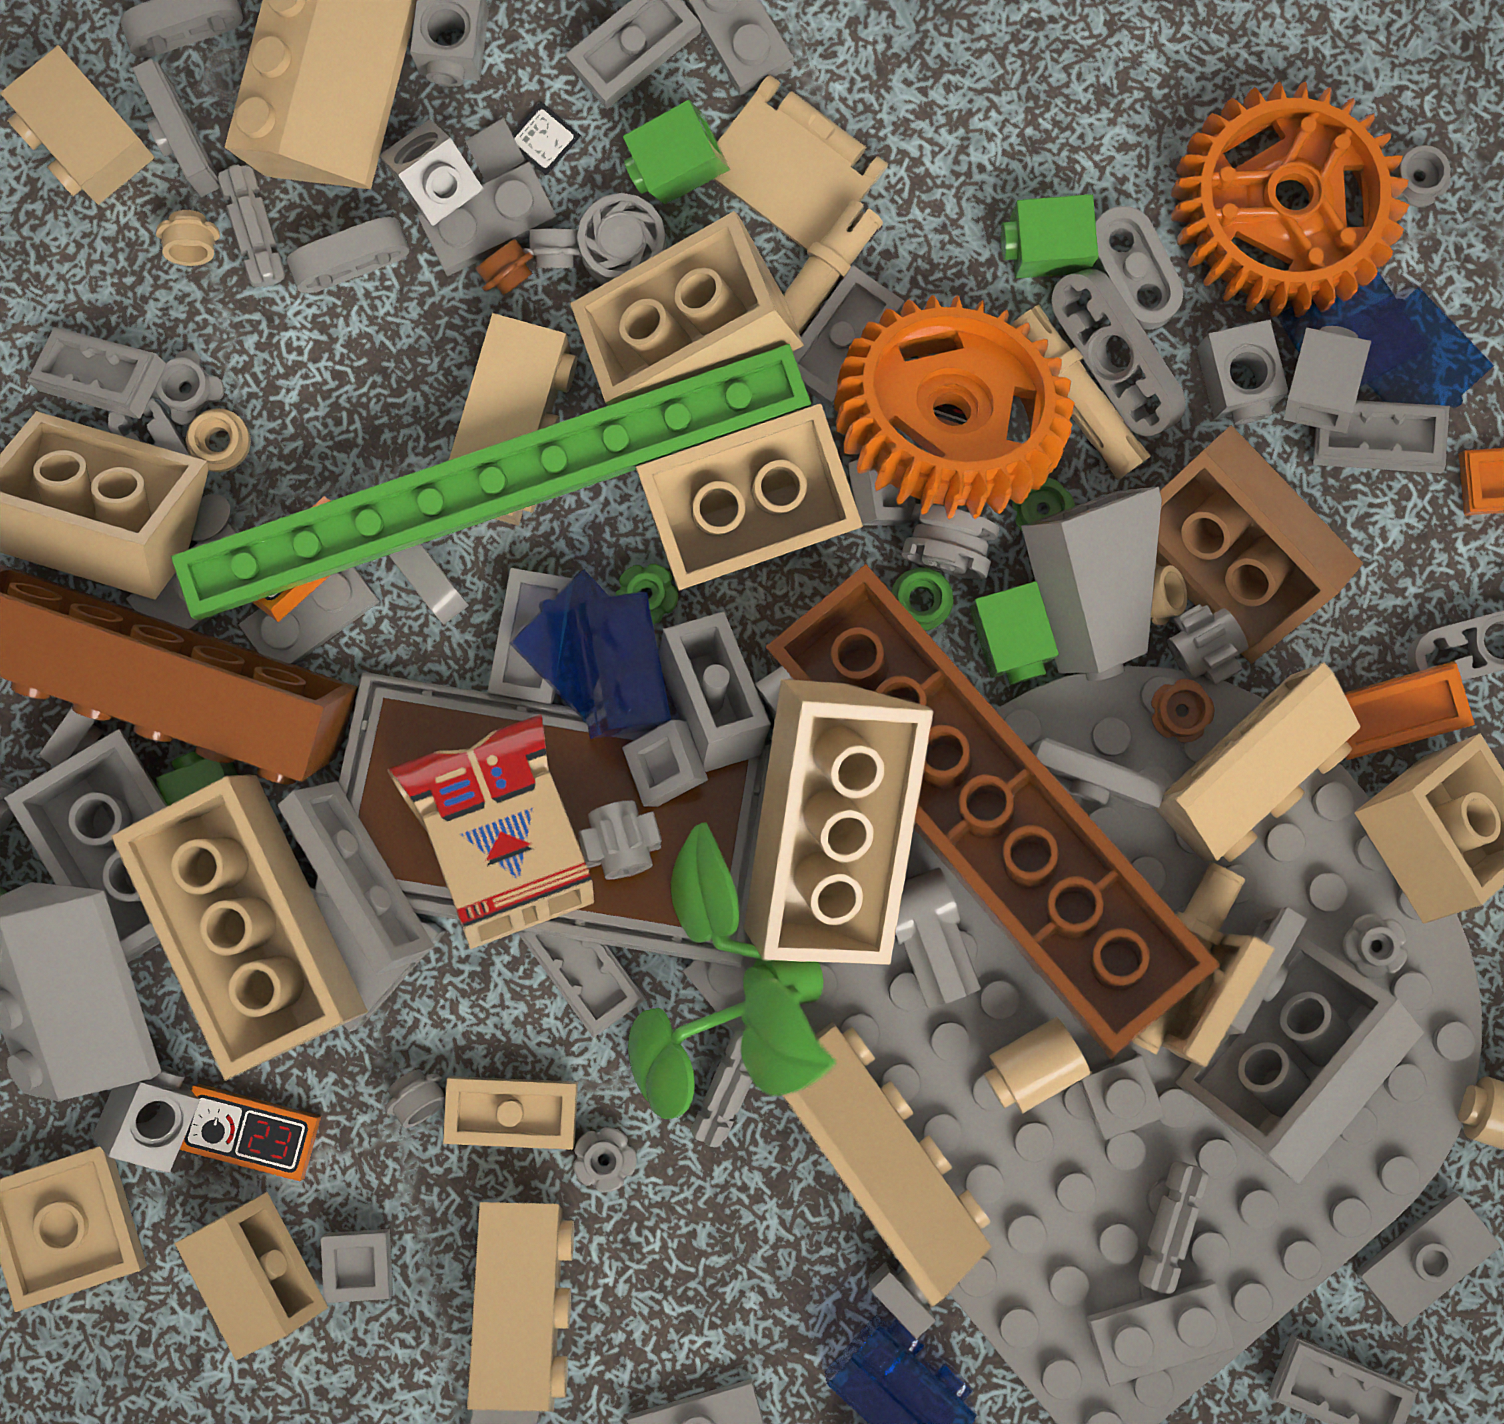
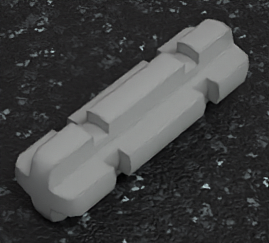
[217,164,286,288]
[691,1026,752,1147]
[1138,1161,1208,1293]

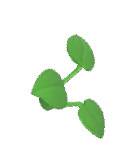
[628,822,836,1119]

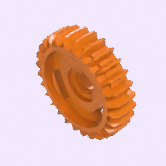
[1171,81,1409,318]
[834,295,1075,519]

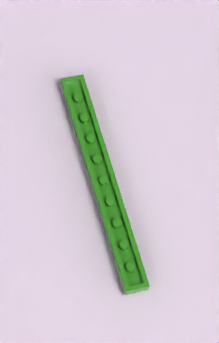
[171,344,811,621]

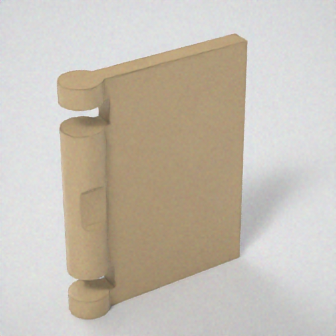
[713,75,888,251]

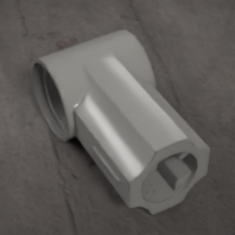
[895,867,980,1009]

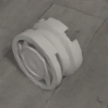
[577,193,667,285]
[901,504,1000,580]

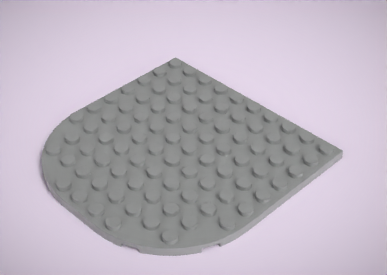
[682,666,1482,1424]

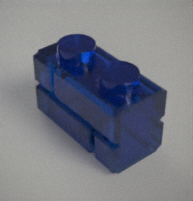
[566,592,671,739]
[825,1314,978,1424]

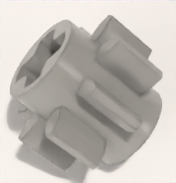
[1167,604,1248,685]
[579,801,662,879]

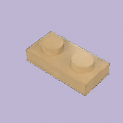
[443,1076,578,1150]

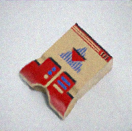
[388,714,594,949]

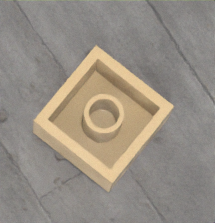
[1354,733,1504,924]

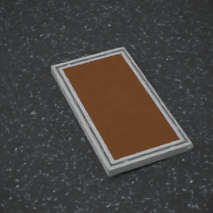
[315,672,772,967]

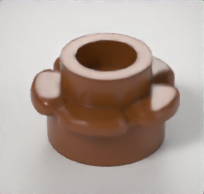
[475,239,534,296]
[1151,679,1215,743]

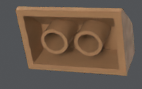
[1156,425,1363,664]

